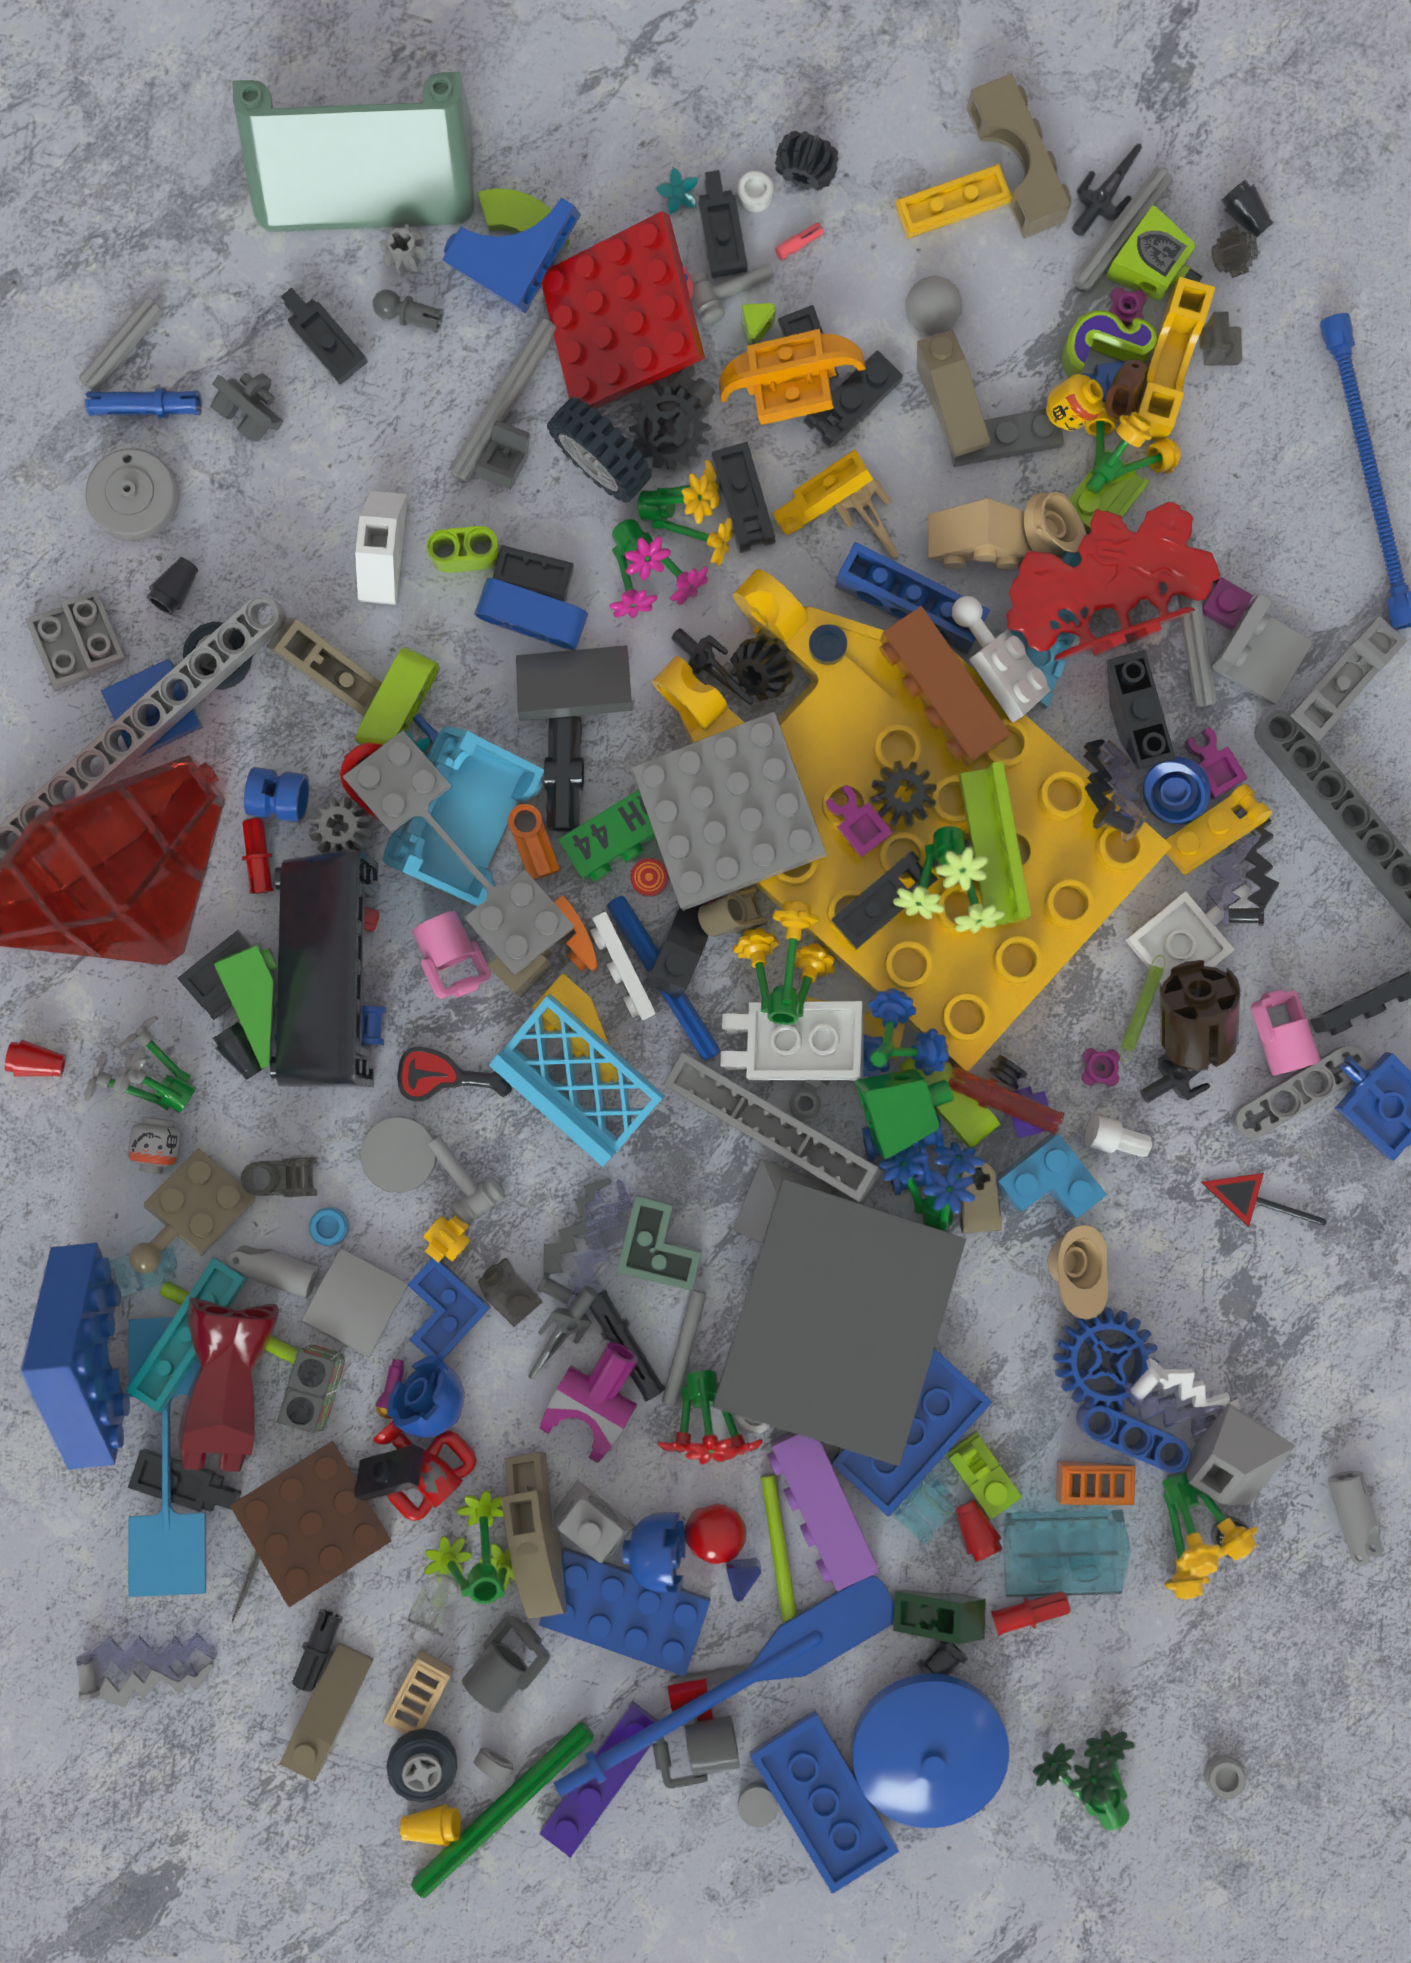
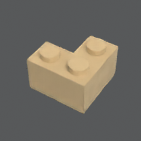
[928,498,1032,570]

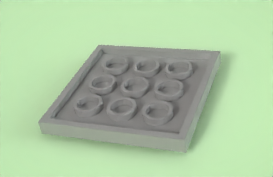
[631,712,827,911]

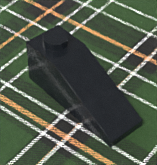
[644,896,722,999]

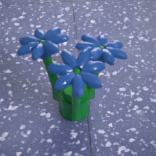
[879,1141,984,1231]

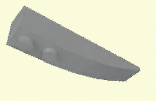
[663,1052,883,1205]

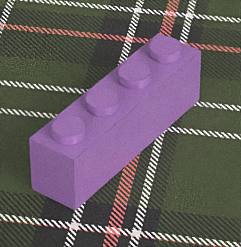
[767,1432,879,1591]

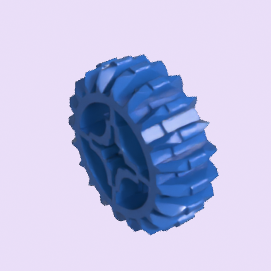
[1053,1307,1160,1414]

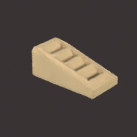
[383,1650,455,1734]

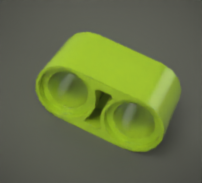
[426,526,500,573]

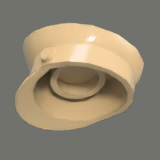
[1024,492,1086,557]

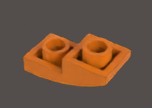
[554,895,599,974]

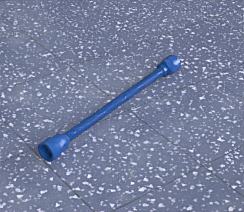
[1319,313,1411,630]

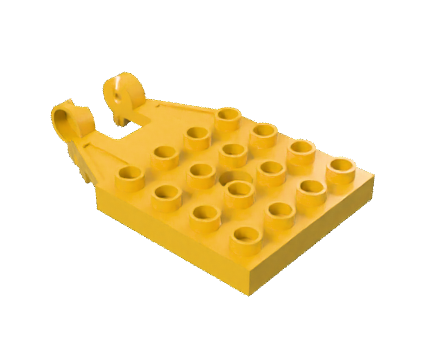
[652,569,1172,1073]

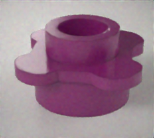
[1108,287,1147,326]
[1081,1048,1120,1087]

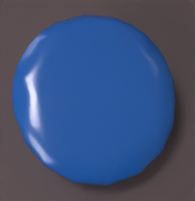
[1143,756,1211,825]

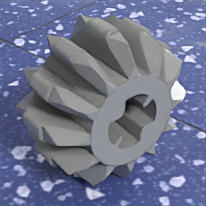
[309,796,374,854]

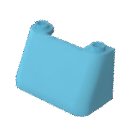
[383,726,545,906]

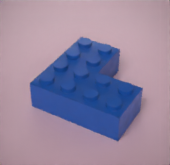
[20,1242,130,1470]

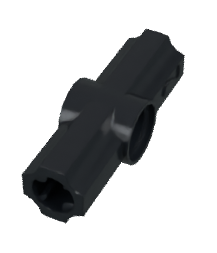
[544,716,584,832]

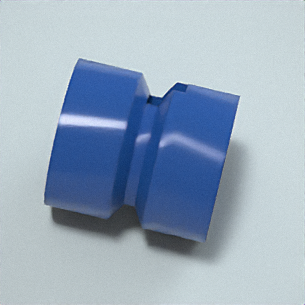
[244,767,309,823]

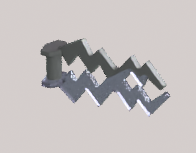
[536,1179,633,1308]

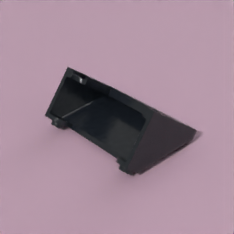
[270,850,379,1088]

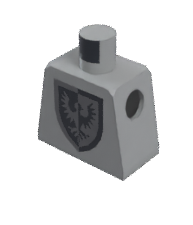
[554,1480,635,1563]

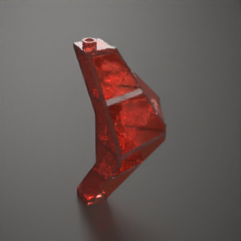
[0,755,226,966]

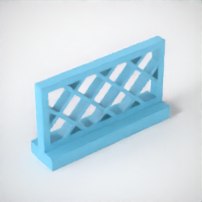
[489,994,665,1167]

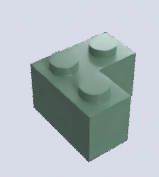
[617,1195,702,1291]

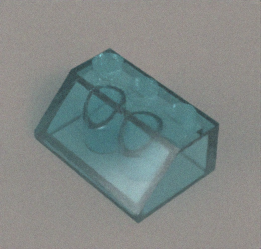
[1003,1508,1131,1597]

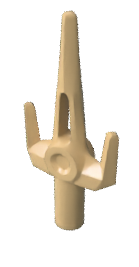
[835,479,899,558]

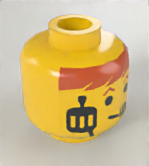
[1046,373,1103,432]

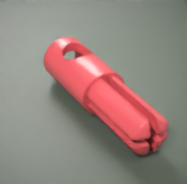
[775,222,824,261]

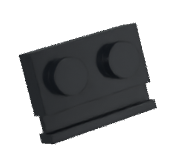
[177,929,252,1020]

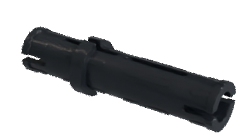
[589,1290,665,1402]

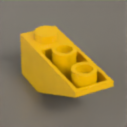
[532,973,619,1082]

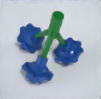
[863,988,949,1077]

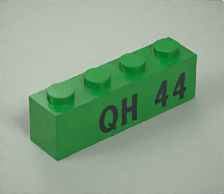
[558,789,657,883]

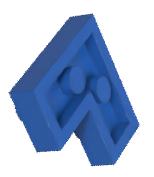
[408,1258,491,1361]

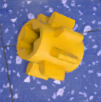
[423,1215,471,1263]

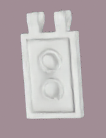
[720,1001,865,1080]

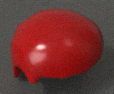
[685,1503,746,1564]

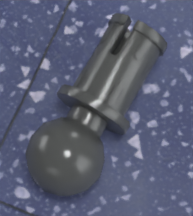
[373,289,444,333]

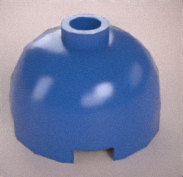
[387,1357,465,1438]
[622,1512,686,1594]

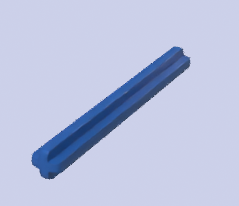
[607,895,720,1061]

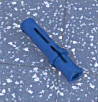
[85,388,202,418]

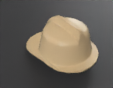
[1047,1225,1109,1320]

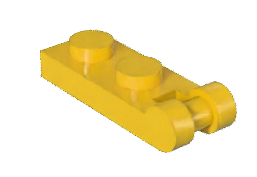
[1165,784,1272,876]

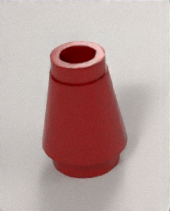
[5,1039,66,1077]
[954,1499,1003,1562]

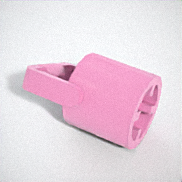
[412,911,491,999]
[1251,989,1321,1076]

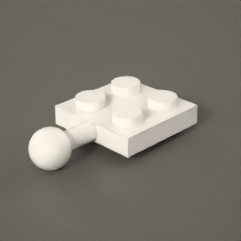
[952,596,1051,723]
[1125,882,1253,985]

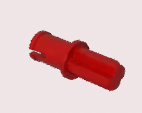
[242,818,274,894]
[991,1591,1070,1636]

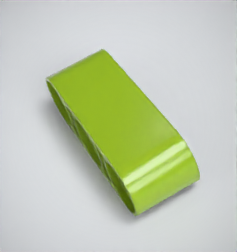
[355,646,439,746]
[899,1057,1000,1148]

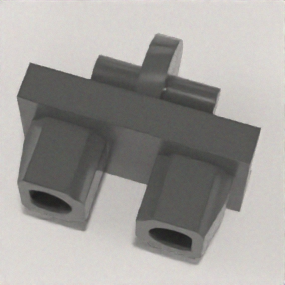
[210,373,284,442]

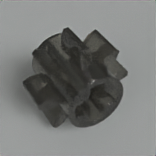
[1212,226,1258,278]

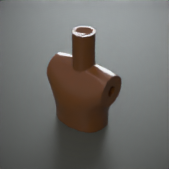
[1105,359,1148,420]

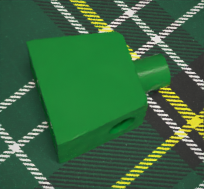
[854,1069,954,1159]

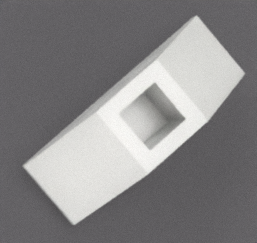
[355,491,408,605]

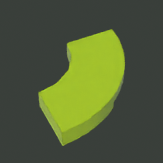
[477,189,570,246]

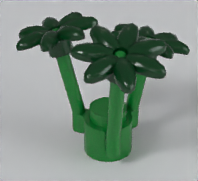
[1033,1730,1135,1831]

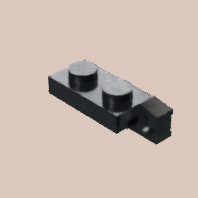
[699,170,748,278]
[280,287,368,385]
[128,1448,242,1512]

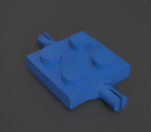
[1335,1052,1411,1161]

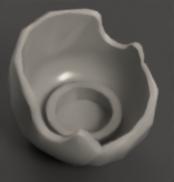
[905,275,962,335]

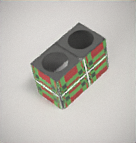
[277,1345,345,1433]

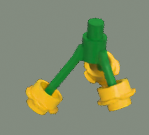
[1085,402,1181,494]

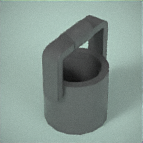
[462,1615,550,1713]
[652,1715,740,1789]

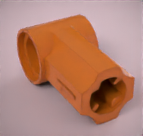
[508,804,561,880]

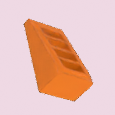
[1056,1460,1136,1505]

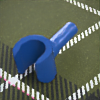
[413,714,439,743]

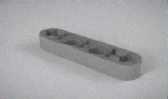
[1231,1046,1367,1138]

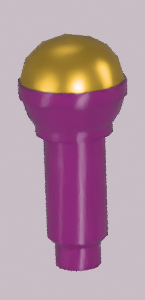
[375,1359,404,1419]

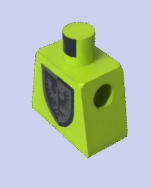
[1106,205,1203,301]

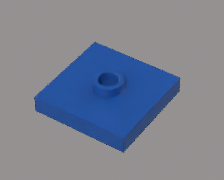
[101,659,203,759]

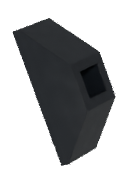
[1107,650,1176,770]

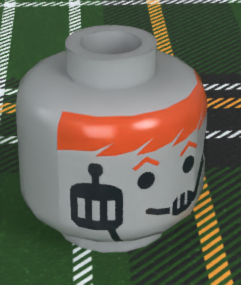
[127,1117,182,1174]

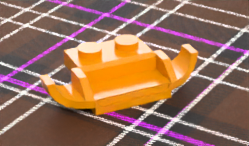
[719,329,866,425]

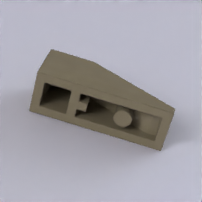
[917,330,990,457]
[266,616,382,716]
[279,1642,374,1781]

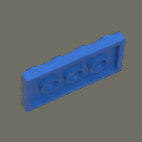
[830,1348,992,1517]
[539,1547,710,1677]
[749,1710,899,1894]

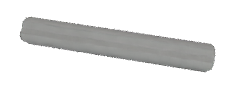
[1073,168,1173,291]

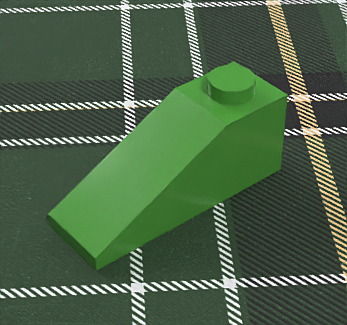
[214,942,278,1069]

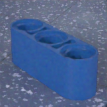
[474,578,588,650]
[1076,1402,1190,1473]

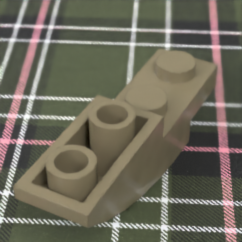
[501,1452,567,1619]

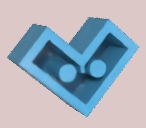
[996,1133,1107,1219]

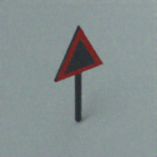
[1201,1173,1327,1227]

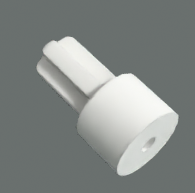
[1085,1114,1152,1157]

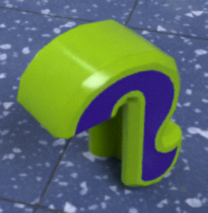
[1062,310,1157,377]

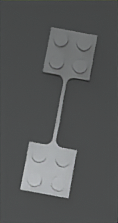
[343,731,575,976]

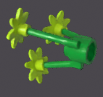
[424,1490,516,1605]

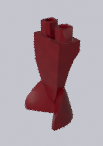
[178,1297,279,1472]

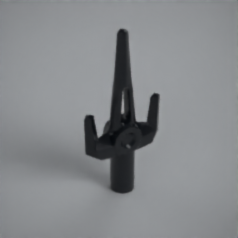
[1072,144,1142,236]
[671,628,754,705]
[1140,1041,1239,1103]

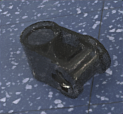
[240,1157,317,1197]

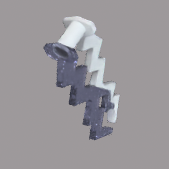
[1125,1358,1240,1437]

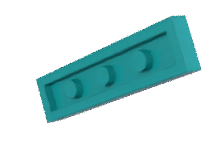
[126,1257,249,1412]

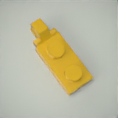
[772,449,873,536]

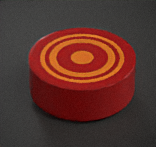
[630,858,668,897]

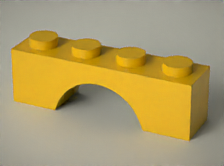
[1135,276,1216,441]

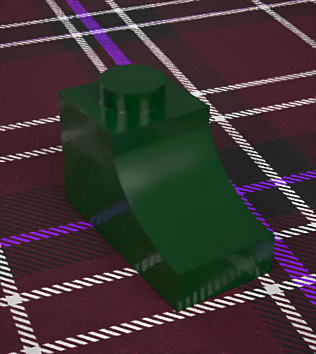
[893,1590,986,1644]

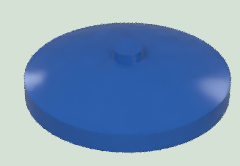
[851,1674,1009,1828]

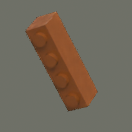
[879,606,1010,767]

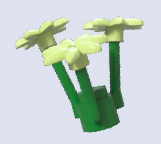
[893,826,1005,933]

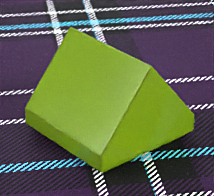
[741,303,776,345]

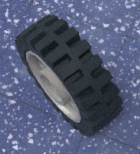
[547,397,652,503]

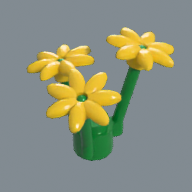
[638,460,734,566]

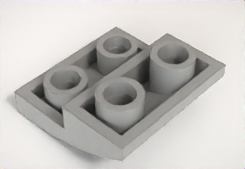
[25,590,125,691]
[302,1249,408,1358]

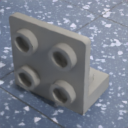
[1211,593,1313,705]

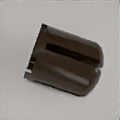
[1160,960,1241,1071]

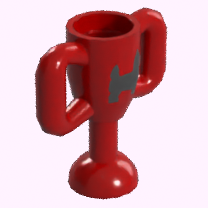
[373,1420,477,1521]

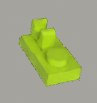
[946,1431,1023,1520]

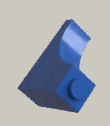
[442,197,581,314]

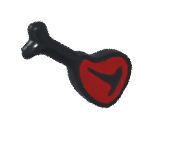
[397,1046,512,1102]

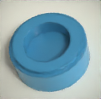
[309,1207,349,1246]

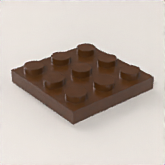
[229,1441,392,1608]

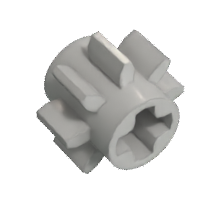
[379,224,427,276]

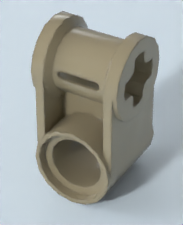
[698,887,768,937]
[958,1162,1002,1234]

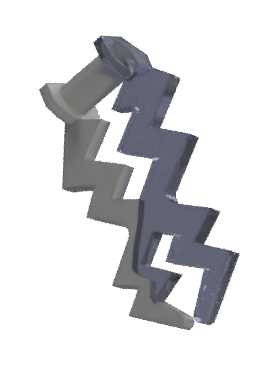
[75,1633,217,1707]

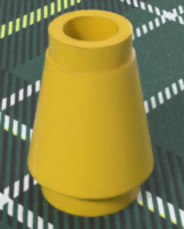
[400,1804,461,1846]

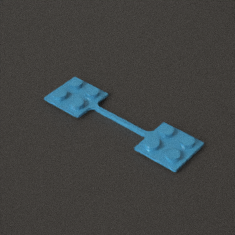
[128,1317,207,1597]

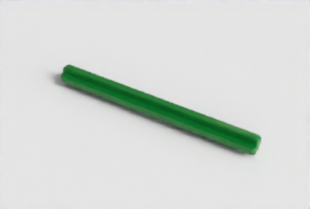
[411,1722,594,1898]

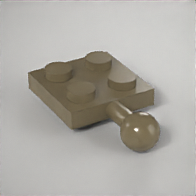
[129,1148,256,1274]

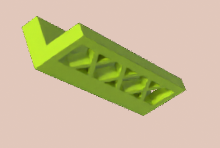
[959,761,1031,926]

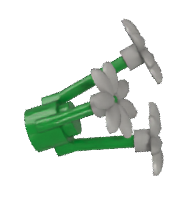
[84,1016,196,1113]

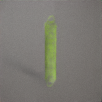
[1120,955,1165,1061]

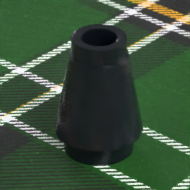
[1221,179,1274,239]
[147,557,199,615]
[213,1021,264,1080]

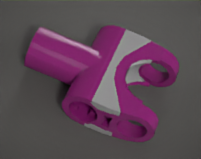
[539,1342,638,1463]

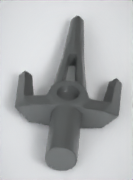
[528,1286,597,1379]

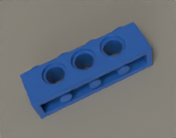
[835,542,990,654]

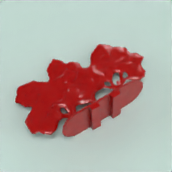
[1006,502,1221,661]

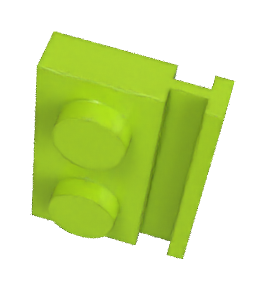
[1069,450,1150,533]

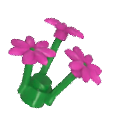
[609,519,708,618]

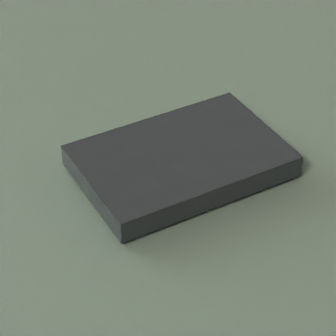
[516,645,633,721]

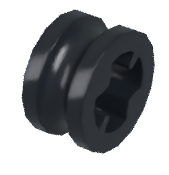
[988,1055,1028,1090]

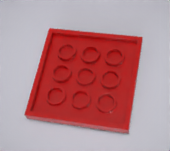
[541,211,705,408]

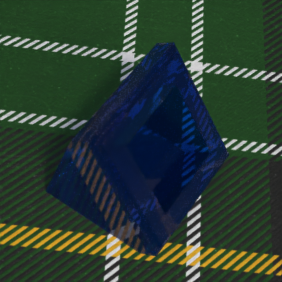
[726,1558,762,1602]

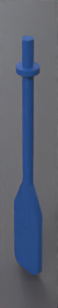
[554,1575,894,1797]

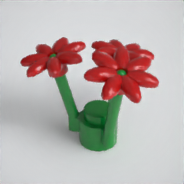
[658,1370,763,1465]

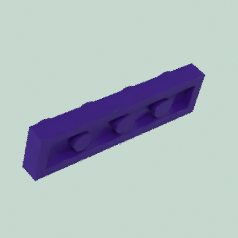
[539,1701,658,1858]

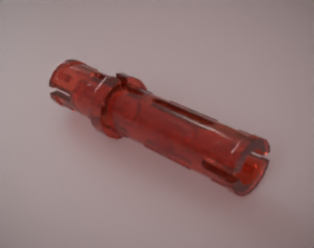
[948,1066,1065,1136]

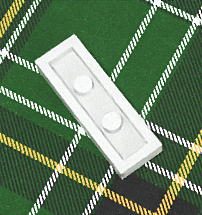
[590,911,657,1022]

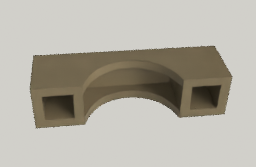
[966,73,1072,239]

